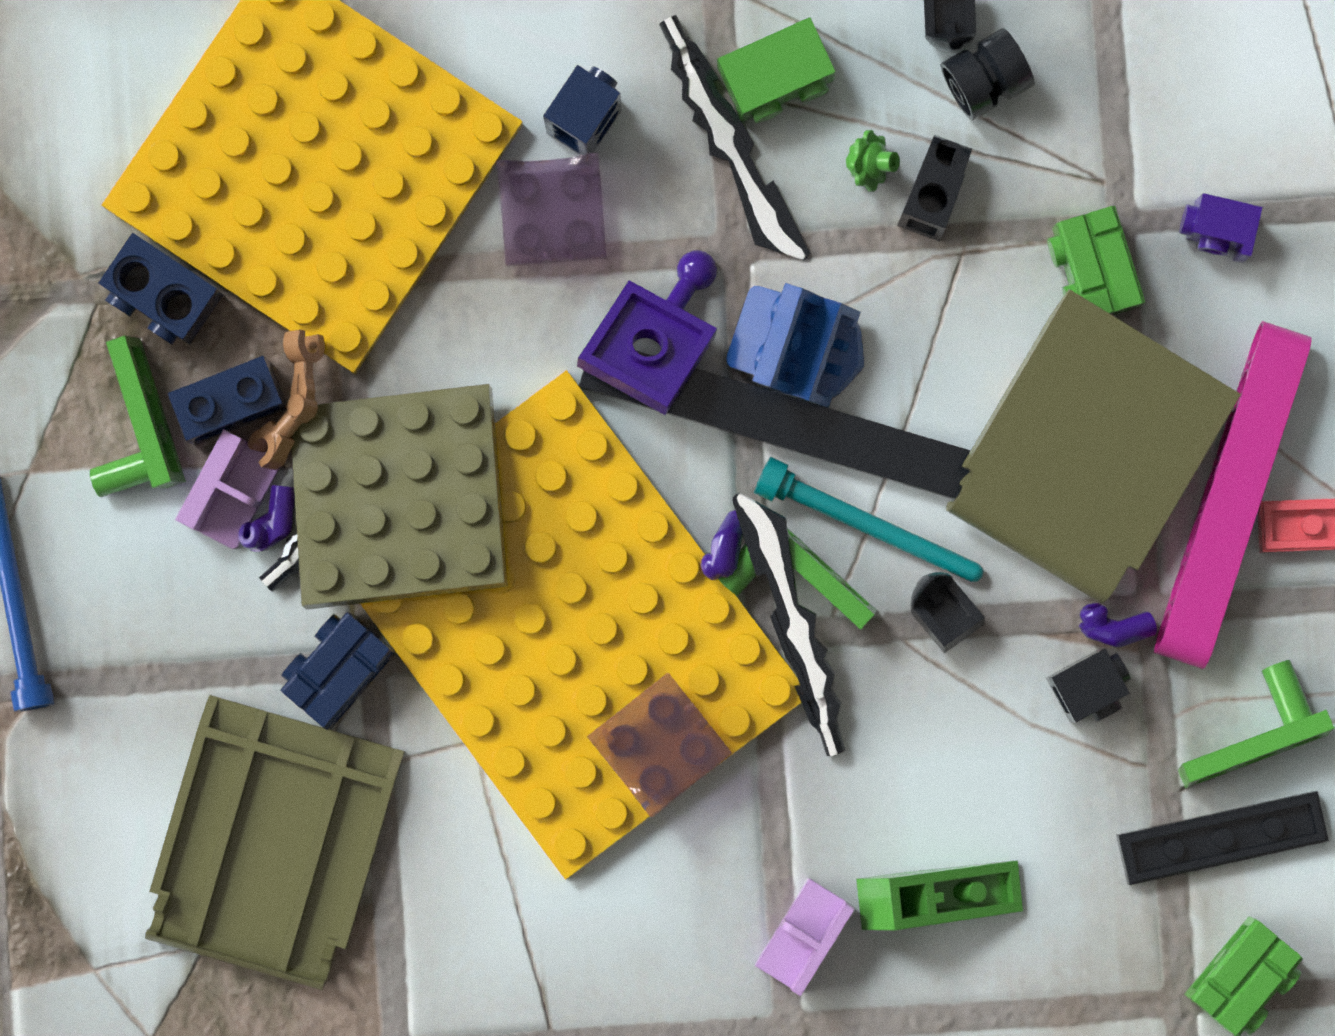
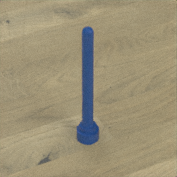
[0,478,55,712]

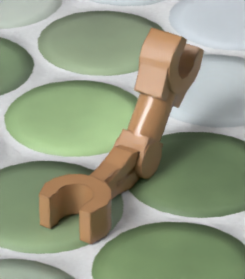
[247,329,325,470]

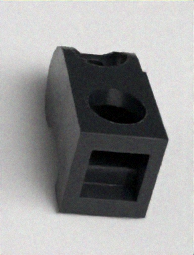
[897,135,972,241]

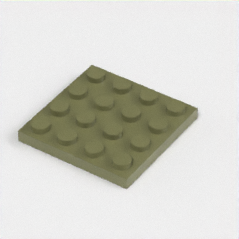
[291,384,508,610]

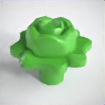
[846,130,900,192]

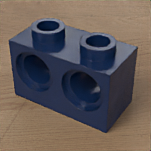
[543,65,622,161]
[98,232,223,345]
[167,356,287,446]

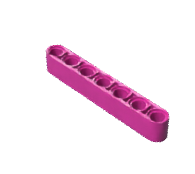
[1154,321,1312,669]

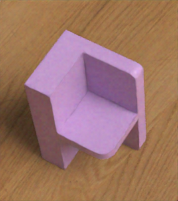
[175,429,280,549]
[755,878,855,996]

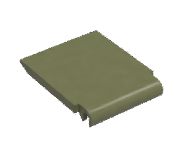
[946,290,1241,603]
[145,695,405,991]

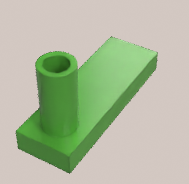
[90,335,186,497]
[718,528,877,629]
[1178,660,1335,789]

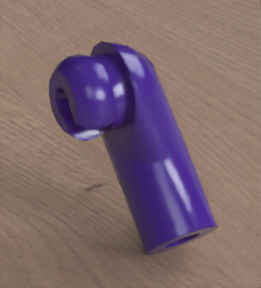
[238,485,295,552]
[701,510,743,580]
[1079,603,1157,648]

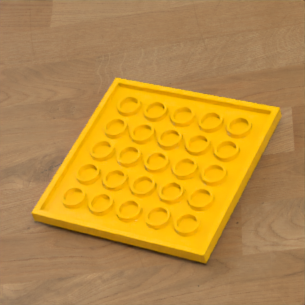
[101,0,523,374]

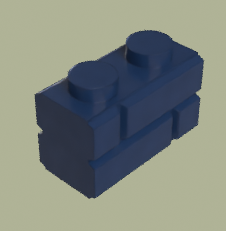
[280,612,396,730]

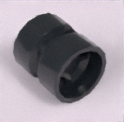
[940,28,1035,121]

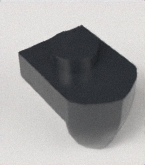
[924,0,976,54]
[911,572,985,653]

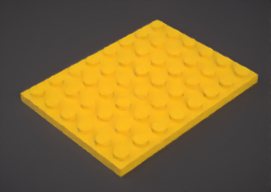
[360,370,801,880]

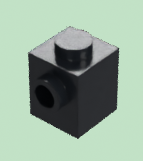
[1046,648,1131,723]

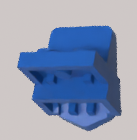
[726,283,864,408]

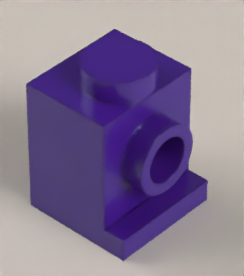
[1179,193,1263,263]

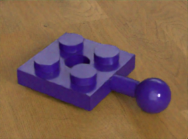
[577,250,717,415]

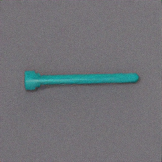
[753,456,984,582]

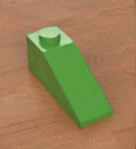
[856,860,1023,931]

